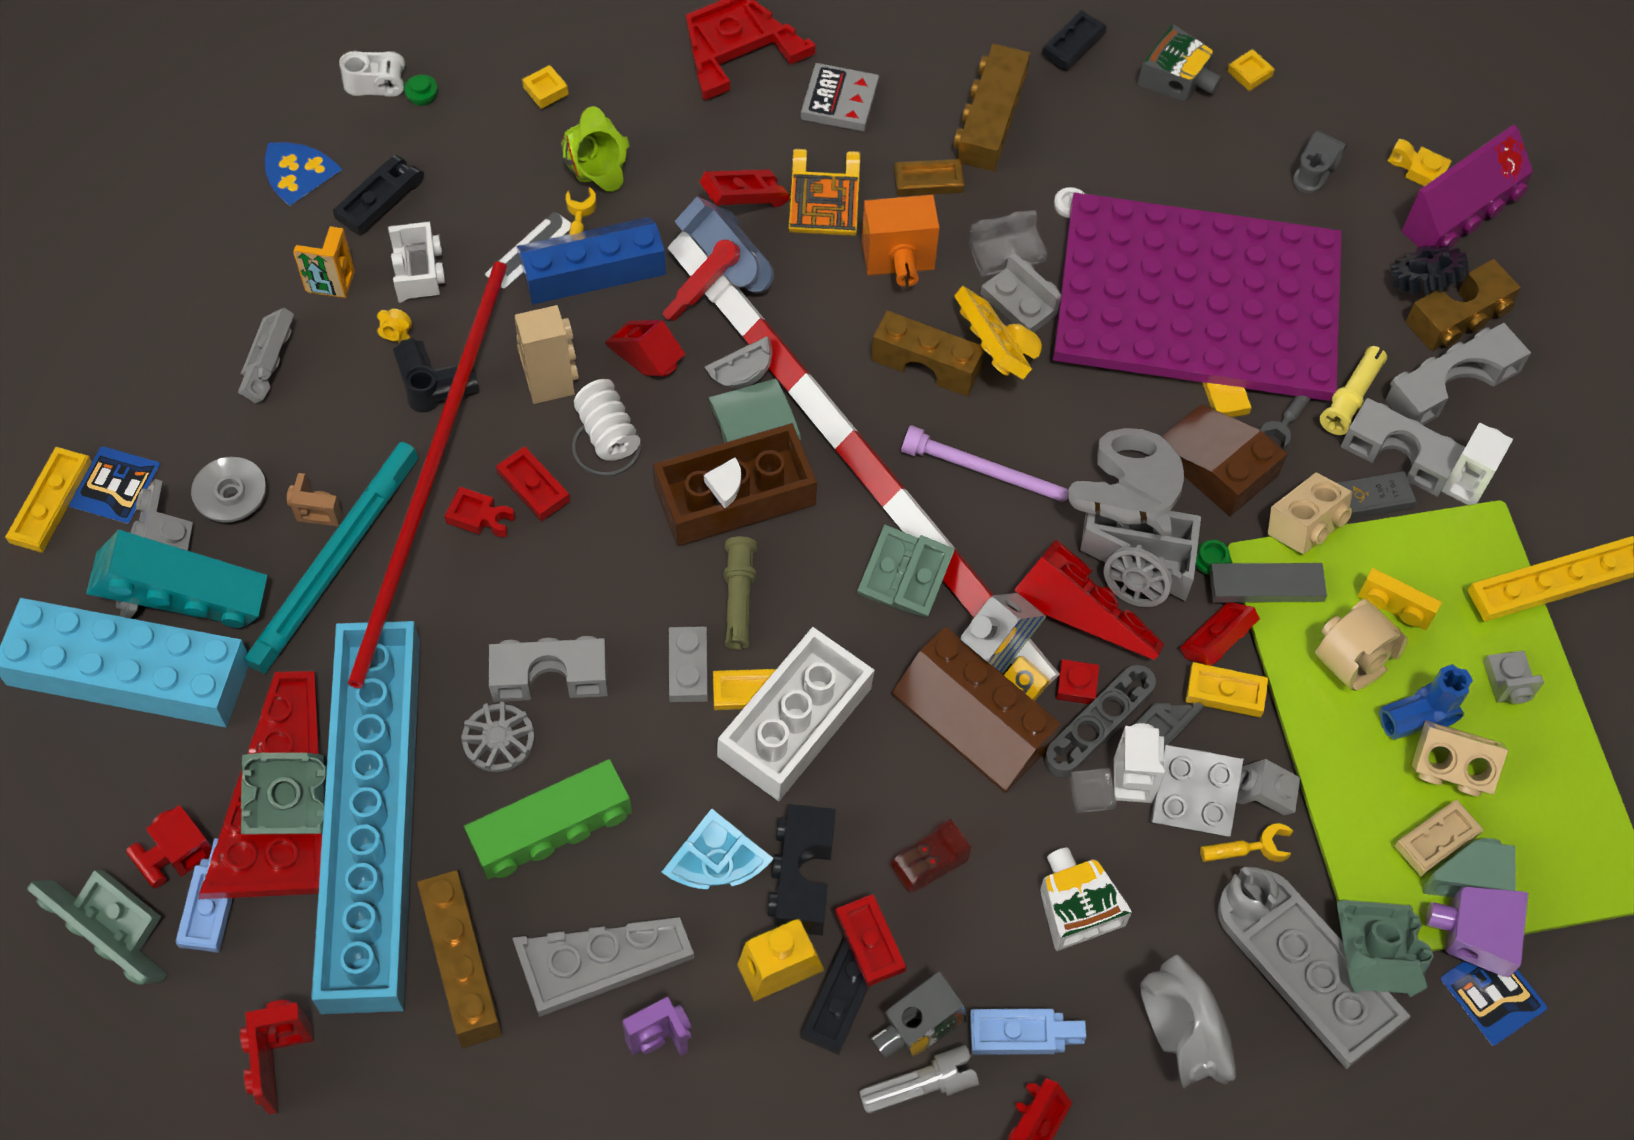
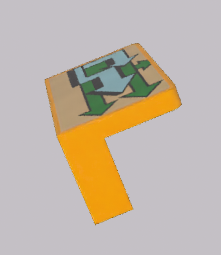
[293,226,355,298]

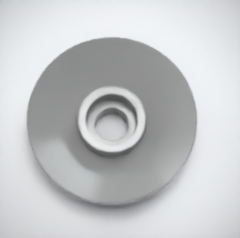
[191,457,266,522]

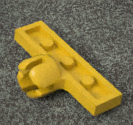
[954,285,1042,380]

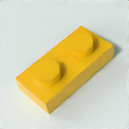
[1358,568,1442,630]
[1185,662,1268,718]

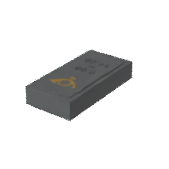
[1337,471,1416,519]

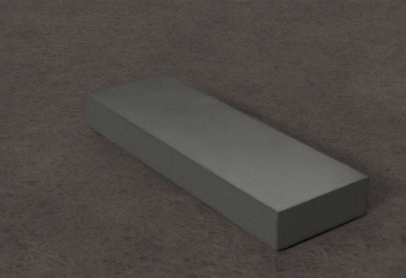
[1209,563,1327,603]

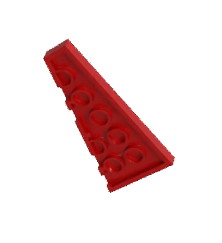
[198,671,322,900]

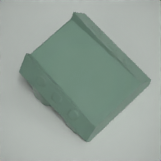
[241,753,325,834]
[1337,900,1434,998]

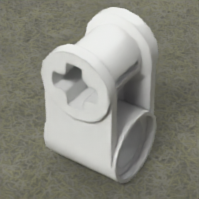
[339,51,405,97]

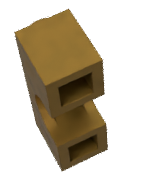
[1405,259,1521,352]
[871,310,985,397]

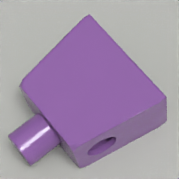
[1426,887,1528,978]

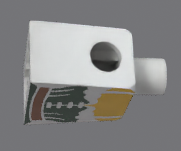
[1040,848,1132,951]

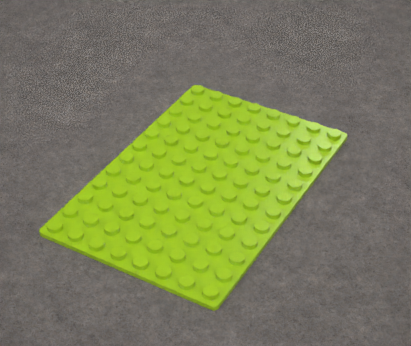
[1228,500,1634,952]

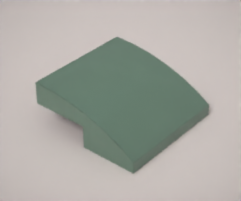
[709,379,801,443]
[856,524,955,617]

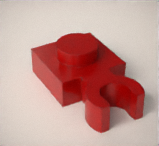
[444,486,516,537]

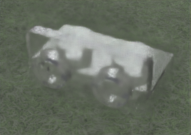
[968,210,1047,277]

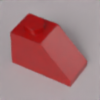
[605,320,685,377]

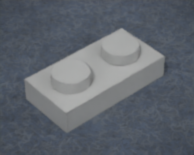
[669,627,708,702]

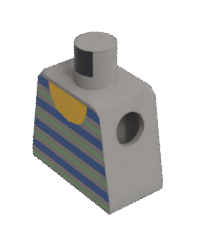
[961,593,1046,673]

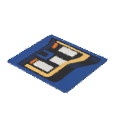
[69,446,160,523]
[1440,961,1548,1045]

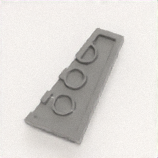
[512,917,694,1017]

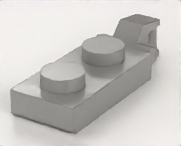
[238,308,294,403]

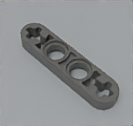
[1044,665,1156,778]

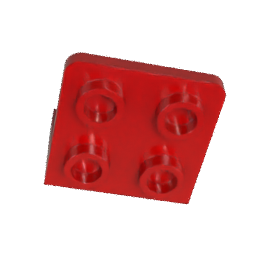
[240,1000,314,1115]

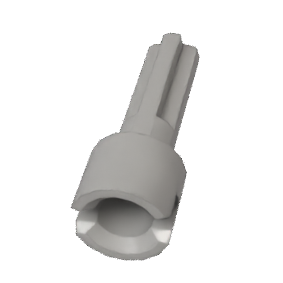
[860,1045,979,1113]

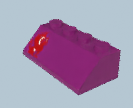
[1402,124,1533,249]

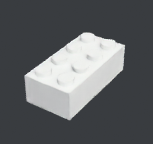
[717,627,875,801]

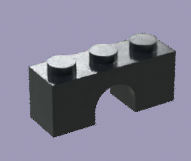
[768,804,836,936]

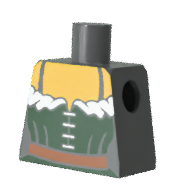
[1138,24,1222,101]
[871,971,967,1060]

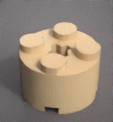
[1315,599,1408,690]

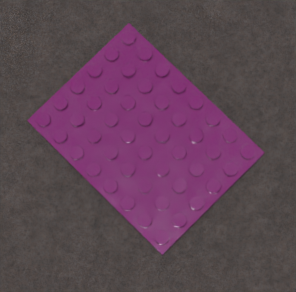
[1053,192,1342,401]

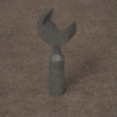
[1260,396,1311,451]

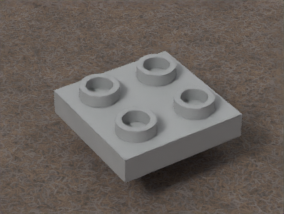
[1151,744,1244,837]

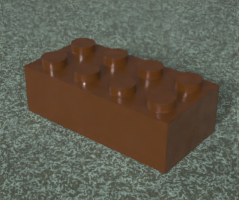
[653,423,817,546]

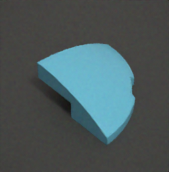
[662,808,774,889]

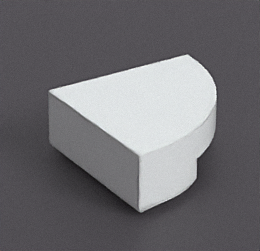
[704,458,741,508]

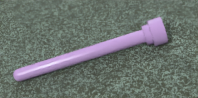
[901,425,1068,502]

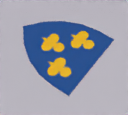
[265,142,343,206]

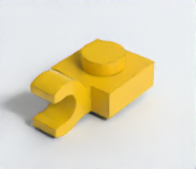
[1388,139,1451,186]

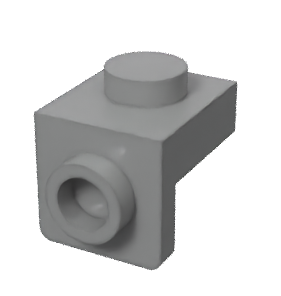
[1236,759,1300,816]

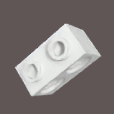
[1442,422,1513,505]

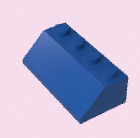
[516,217,666,305]

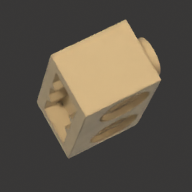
[1268,472,1352,554]
[1411,720,1508,797]

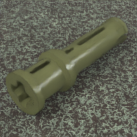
[723,536,758,650]

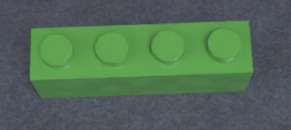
[464,759,632,881]

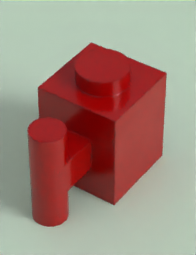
[126,805,212,889]

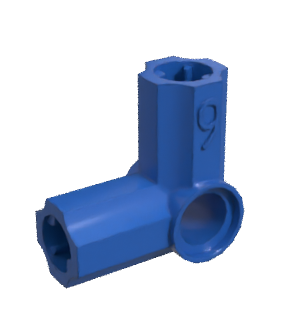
[1379,664,1473,740]

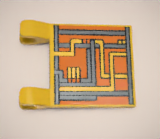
[789,149,860,236]

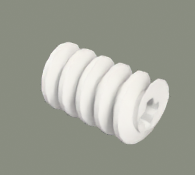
[574,379,640,461]

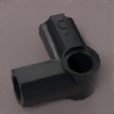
[393,338,479,413]

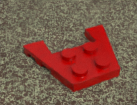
[686,0,816,101]

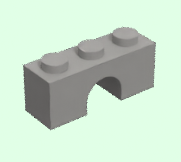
[1341,398,1465,497]
[489,636,608,702]

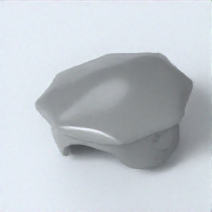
[1140,955,1236,1089]

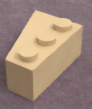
[515,305,579,404]

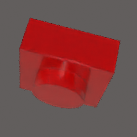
[1056,659,1099,705]

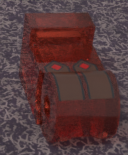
[890,819,971,893]

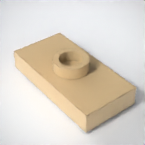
[1395,799,1483,877]

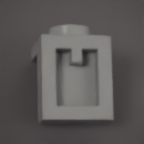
[1483,651,1544,704]

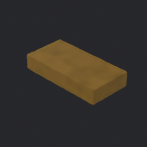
[894,159,964,196]

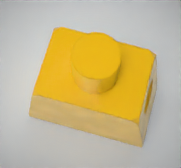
[737,919,824,1002]

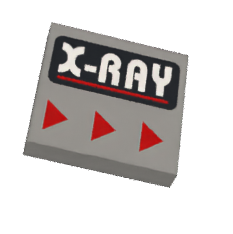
[801,63,879,132]

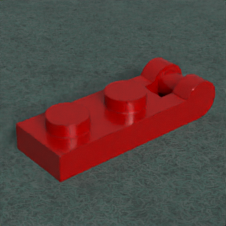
[699,169,790,207]

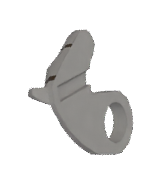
[1068,428,1184,536]

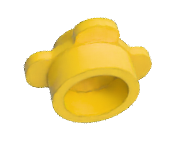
[377,309,412,343]

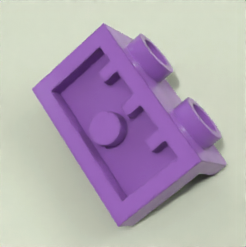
[622,997,692,1056]

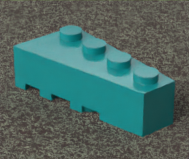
[86,529,267,628]

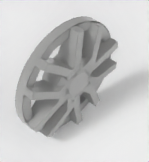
[1104,545,1173,607]
[461,701,535,772]

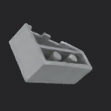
[1080,511,1201,601]

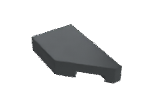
[1135,703,1204,745]

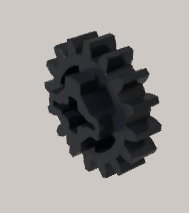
[1391,245,1469,295]

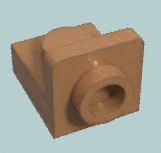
[287,473,343,527]

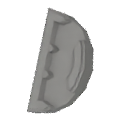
[705,336,773,389]

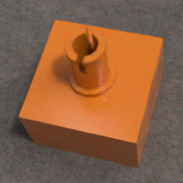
[862,195,939,287]

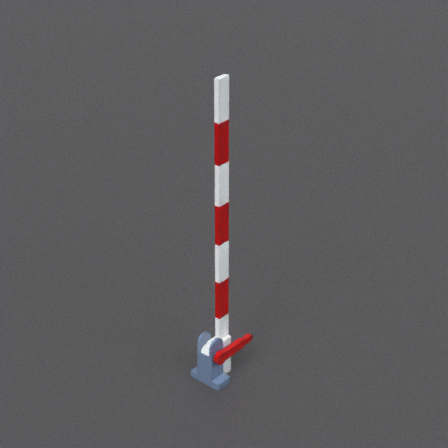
[663,196,1060,685]

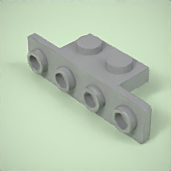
[116,479,193,619]

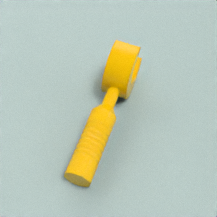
[566,187,597,235]
[1200,824,1293,862]

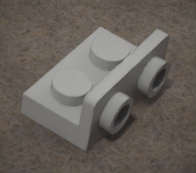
[980,253,1061,332]

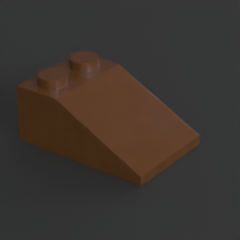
[1162,404,1288,517]

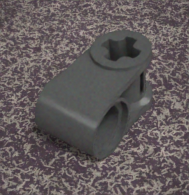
[1293,130,1347,194]

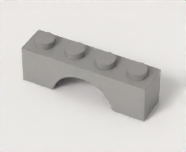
[1385,323,1531,425]

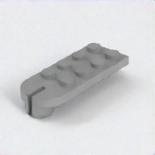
[1218,867,1411,1069]

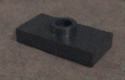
[1042,10,1107,71]

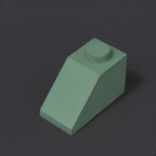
[1423,838,1516,898]

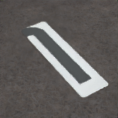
[485,212,571,288]

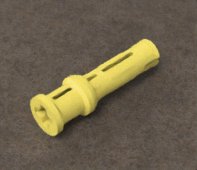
[1320,346,1387,435]

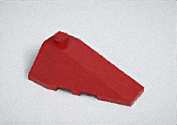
[1014,539,1164,660]

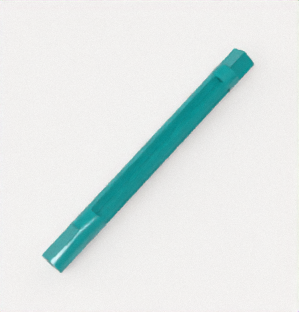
[244,442,419,674]

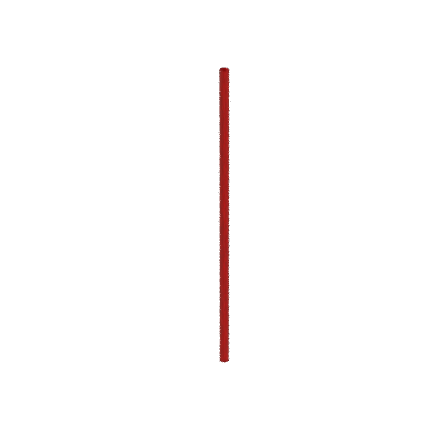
[347,261,507,689]

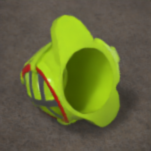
[561,106,630,191]

